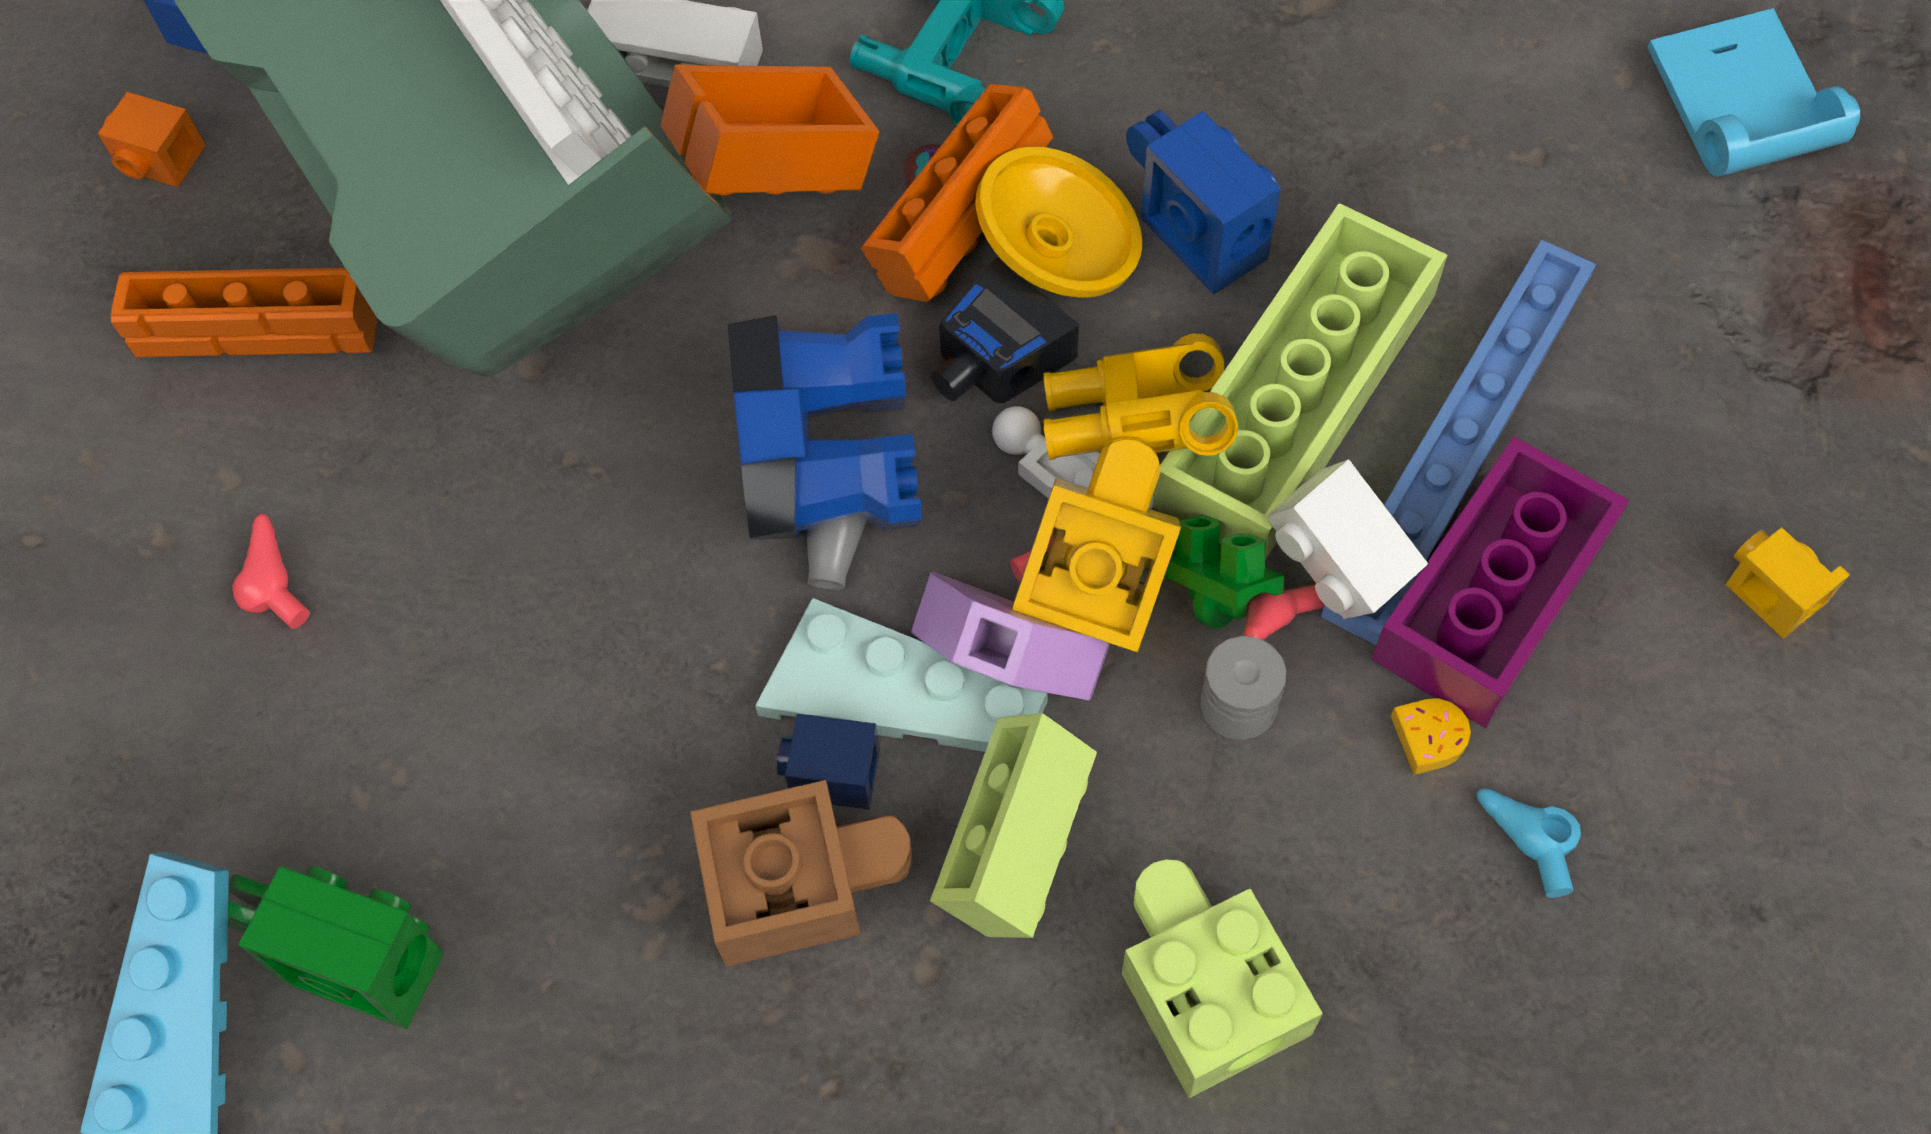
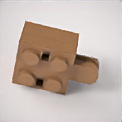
[690,780,912,967]

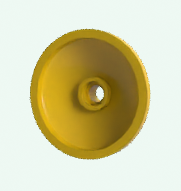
[976,147,1142,298]

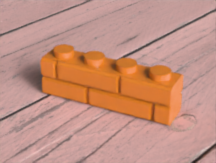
[861,84,1053,302]
[110,268,378,357]

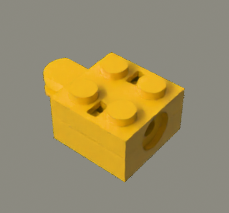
[1012,436,1181,652]

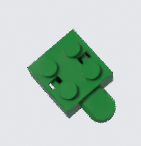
[228,866,444,1030]

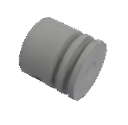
[1200,636,1287,740]

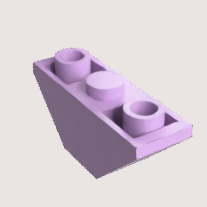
[911,572,1110,701]

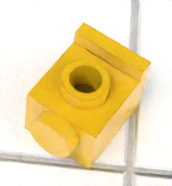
[1725,527,1850,639]

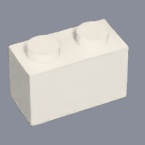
[1266,459,1428,619]

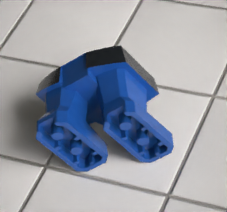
[728,313,922,540]

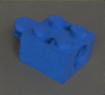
[1126,109,1281,295]

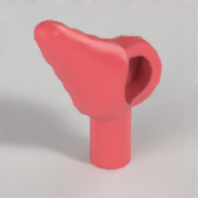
[232,513,310,629]
[1243,584,1325,640]

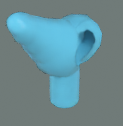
[1476,788,1581,898]

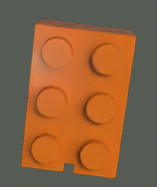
[660,65,880,196]

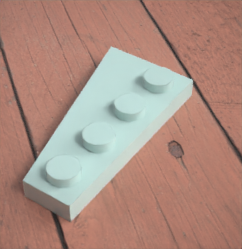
[755,598,1048,752]

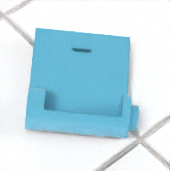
[1647,8,1860,177]

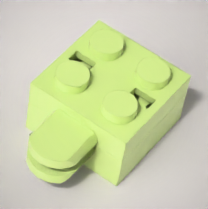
[1122,859,1323,1098]

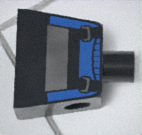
[931,257,1079,403]

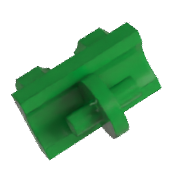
[1164,515,1284,629]

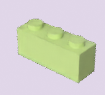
[930,713,1097,938]

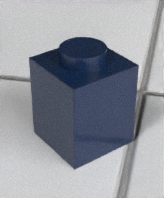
[777,714,880,810]

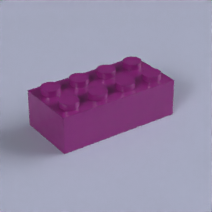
[1371,436,1630,729]

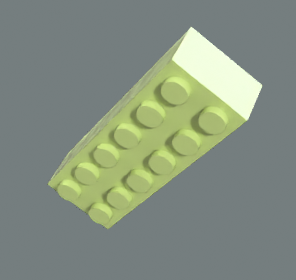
[1153,203,1448,560]

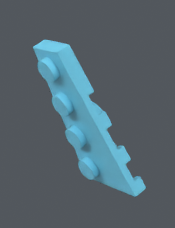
[80,852,229,1134]

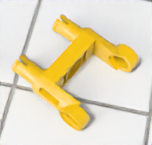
[1044,333,1238,460]

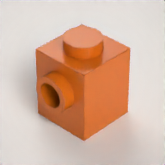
[98,92,206,187]

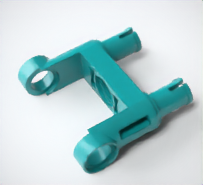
[850,0,1065,125]

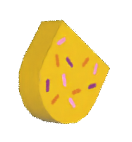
[1391,698,1471,775]

